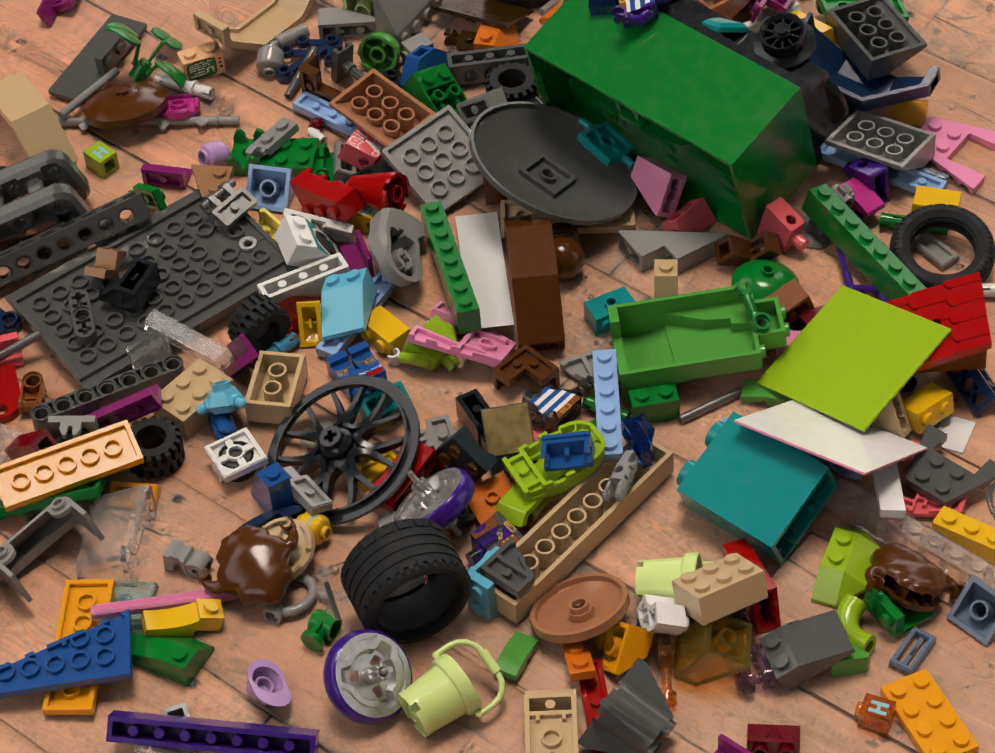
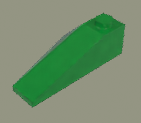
[132,632,215,687]

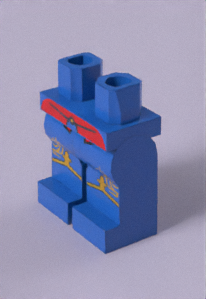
[326,340,387,403]

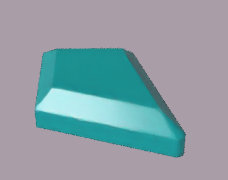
[702,17,748,35]

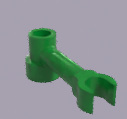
[734,279,772,335]

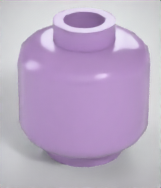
[198,140,231,166]

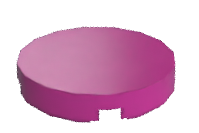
[159,94,200,120]

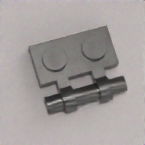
[199,178,258,230]

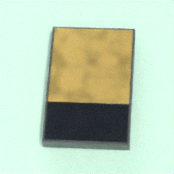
[480,402,537,478]

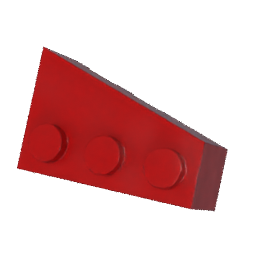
[289,168,364,222]

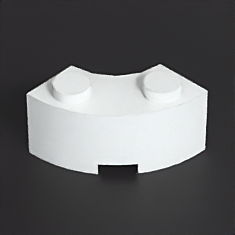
[637,594,689,635]

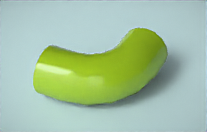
[837,594,876,655]

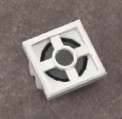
[204,427,269,483]

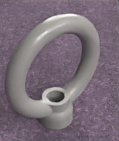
[261,572,318,625]

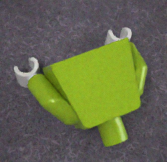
[387,314,460,372]

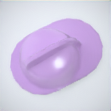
[246,659,291,707]

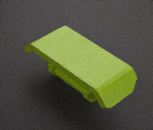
[496,458,567,527]

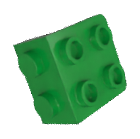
[864,588,934,639]

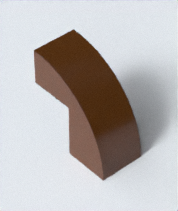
[715,230,782,266]

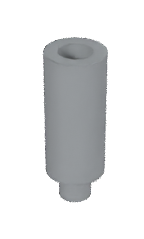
[269,23,310,49]

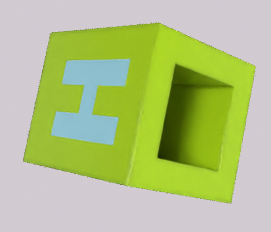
[83,140,119,179]

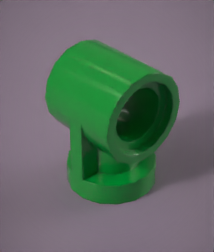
[300,609,342,652]

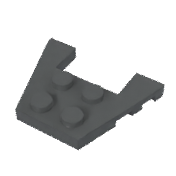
[905,424,995,507]

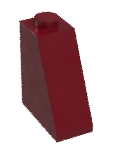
[4,429,58,460]

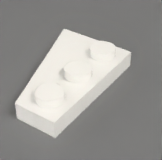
[283,208,356,243]

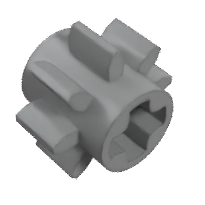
[831,184,855,208]

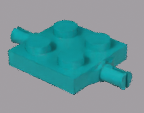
[576,116,637,170]

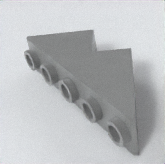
[618,230,727,274]

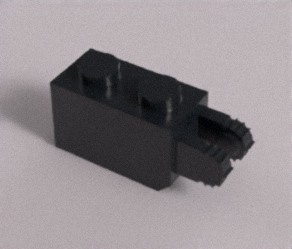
[455,389,490,452]

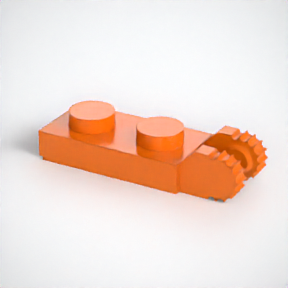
[562,640,596,682]

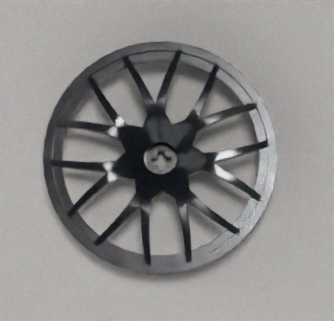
[266,375,420,526]

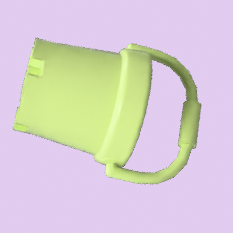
[635,552,714,617]
[397,639,505,738]

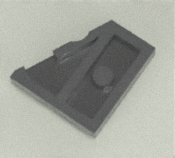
[480,537,535,598]

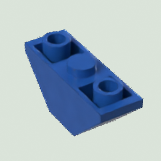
[400,45,450,90]

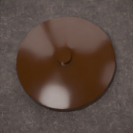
[83,81,168,129]

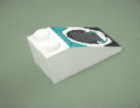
[274,215,340,267]

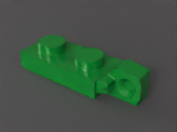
[128,183,167,211]

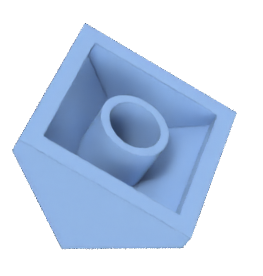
[246,164,295,212]

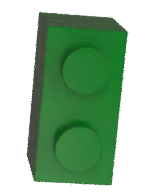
[628,382,680,426]

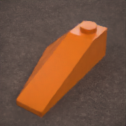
[473,23,519,50]

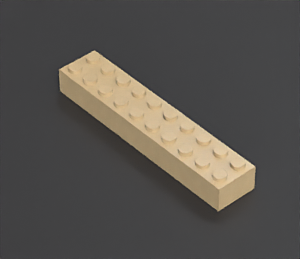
[483,430,674,624]

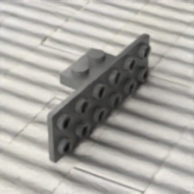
[48,14,147,105]

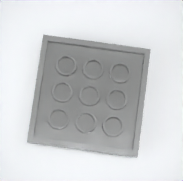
[380,105,483,212]

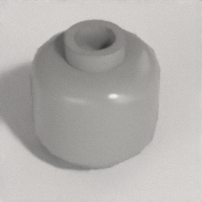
[256,44,284,77]

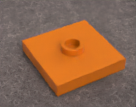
[468,471,513,526]

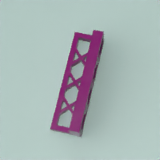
[87,384,163,429]

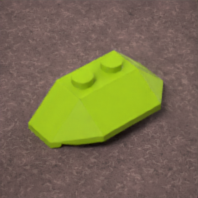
[811,524,881,609]

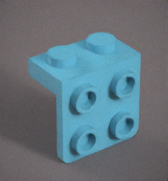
[467,546,500,621]

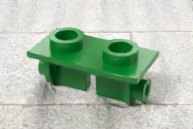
[314,144,335,182]

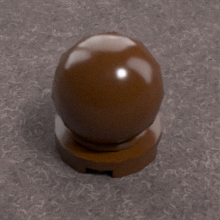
[552,222,584,281]

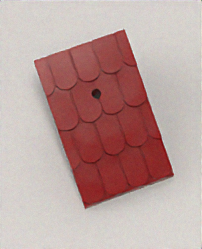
[886,272,992,373]

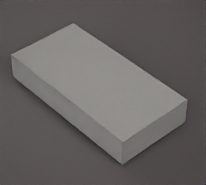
[911,231,959,272]

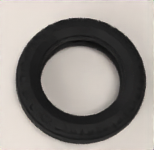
[889,204,995,288]

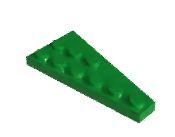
[0,475,109,521]

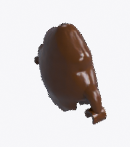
[194,516,299,606]
[864,543,965,612]

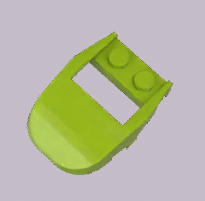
[502,420,606,502]

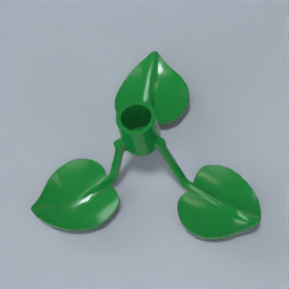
[104,22,186,90]

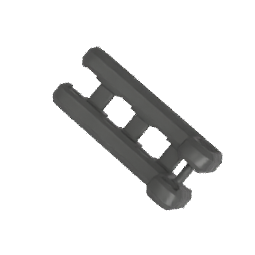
[0,149,92,242]

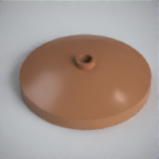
[530,573,630,643]

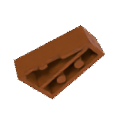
[763,278,815,331]

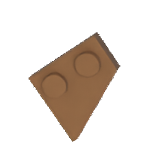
[191,164,234,202]

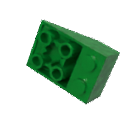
[402,63,467,118]

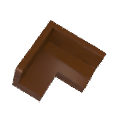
[299,53,342,102]
[492,344,560,389]

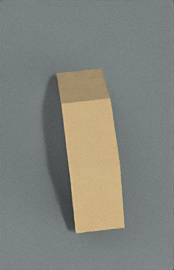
[193,0,314,51]
[0,71,79,166]

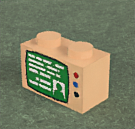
[177,41,226,81]

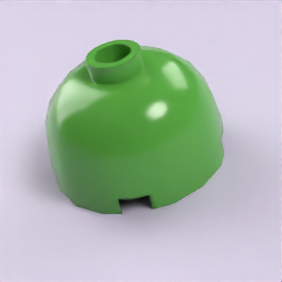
[357,31,401,74]

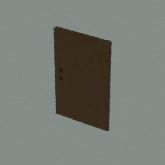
[431,0,533,29]

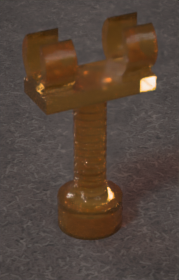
[658,635,677,707]

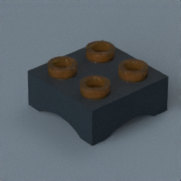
[435,425,498,481]

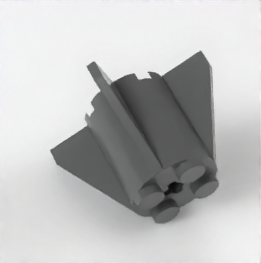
[578,657,677,753]

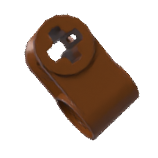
[18,371,47,416]

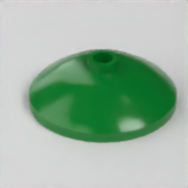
[731,259,800,300]

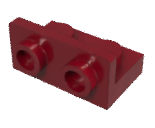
[747,724,800,753]

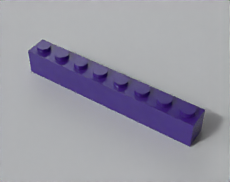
[106,710,320,753]

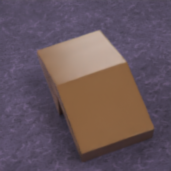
[84,247,127,279]

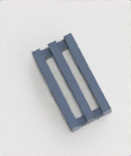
[888,626,937,676]

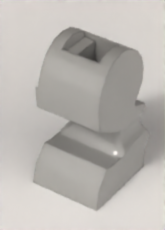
[163,539,213,579]

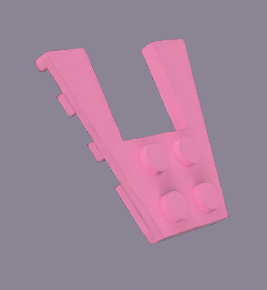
[920,116,995,195]
[407,300,516,367]

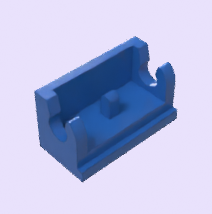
[541,431,595,472]

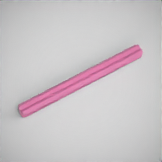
[90,589,238,620]

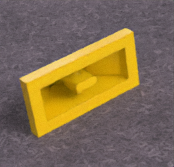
[296,301,323,347]

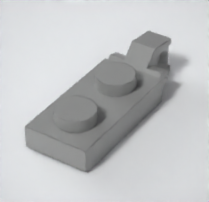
[245,117,299,160]
[283,466,333,515]

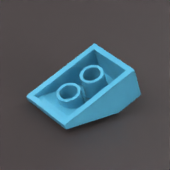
[321,268,378,341]

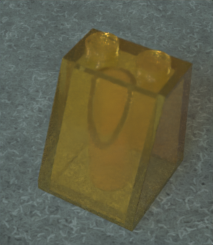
[674,615,752,687]

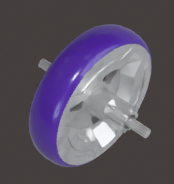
[394,467,475,537]
[323,629,413,725]

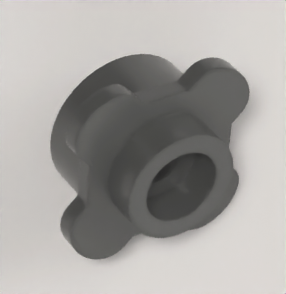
[456,506,475,528]

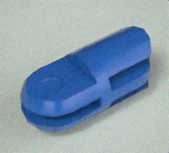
[208,412,237,440]

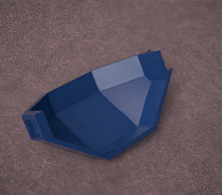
[802,12,941,112]

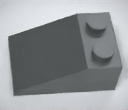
[759,610,855,691]

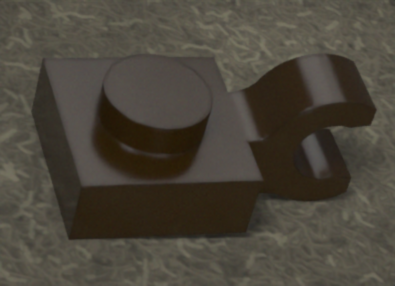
[444,28,477,51]

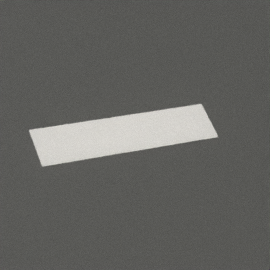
[455,212,514,328]

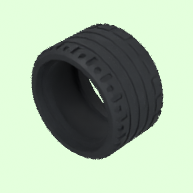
[340,518,472,645]

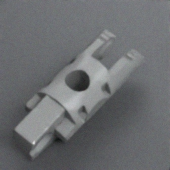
[602,450,639,502]

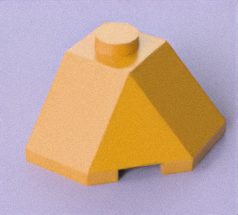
[597,621,655,675]

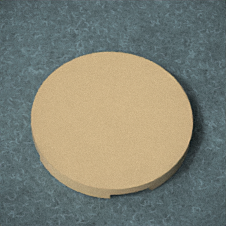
[262,517,315,580]

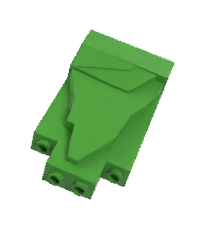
[607,284,790,406]

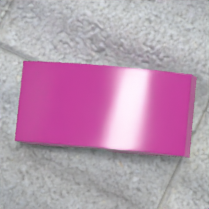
[841,177,885,217]

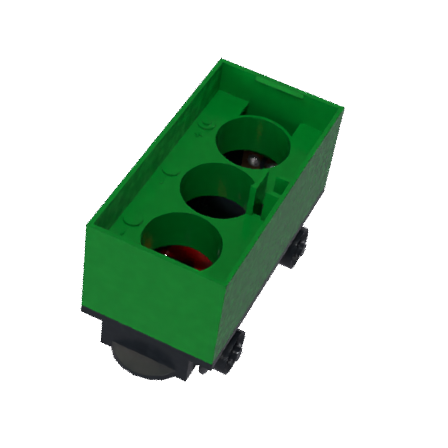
[523,0,848,240]

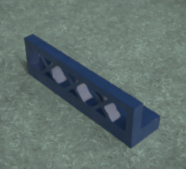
[946,369,995,417]

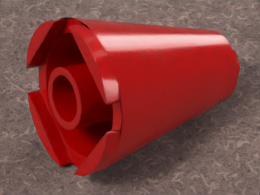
[346,171,410,211]

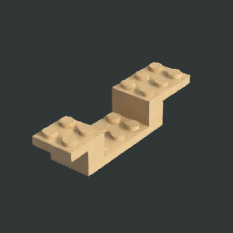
[524,689,579,753]

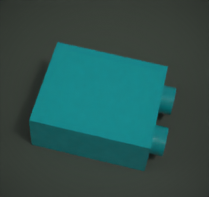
[676,411,838,565]

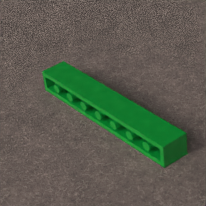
[802,183,926,301]
[419,201,482,335]

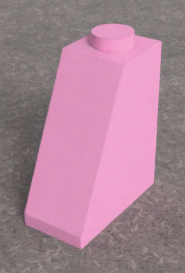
[631,156,687,217]

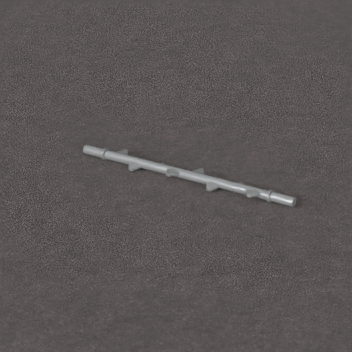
[57,114,240,132]

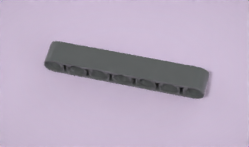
[30,355,185,433]

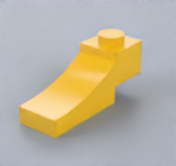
[141,598,225,637]

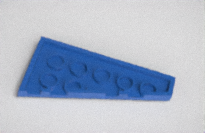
[0,609,133,699]

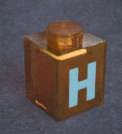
[854,693,896,737]

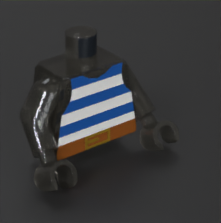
[522,378,595,434]

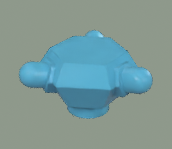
[196,380,247,415]

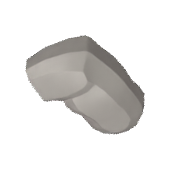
[368,208,425,287]

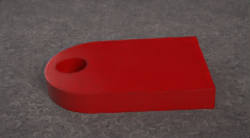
[0,362,21,424]

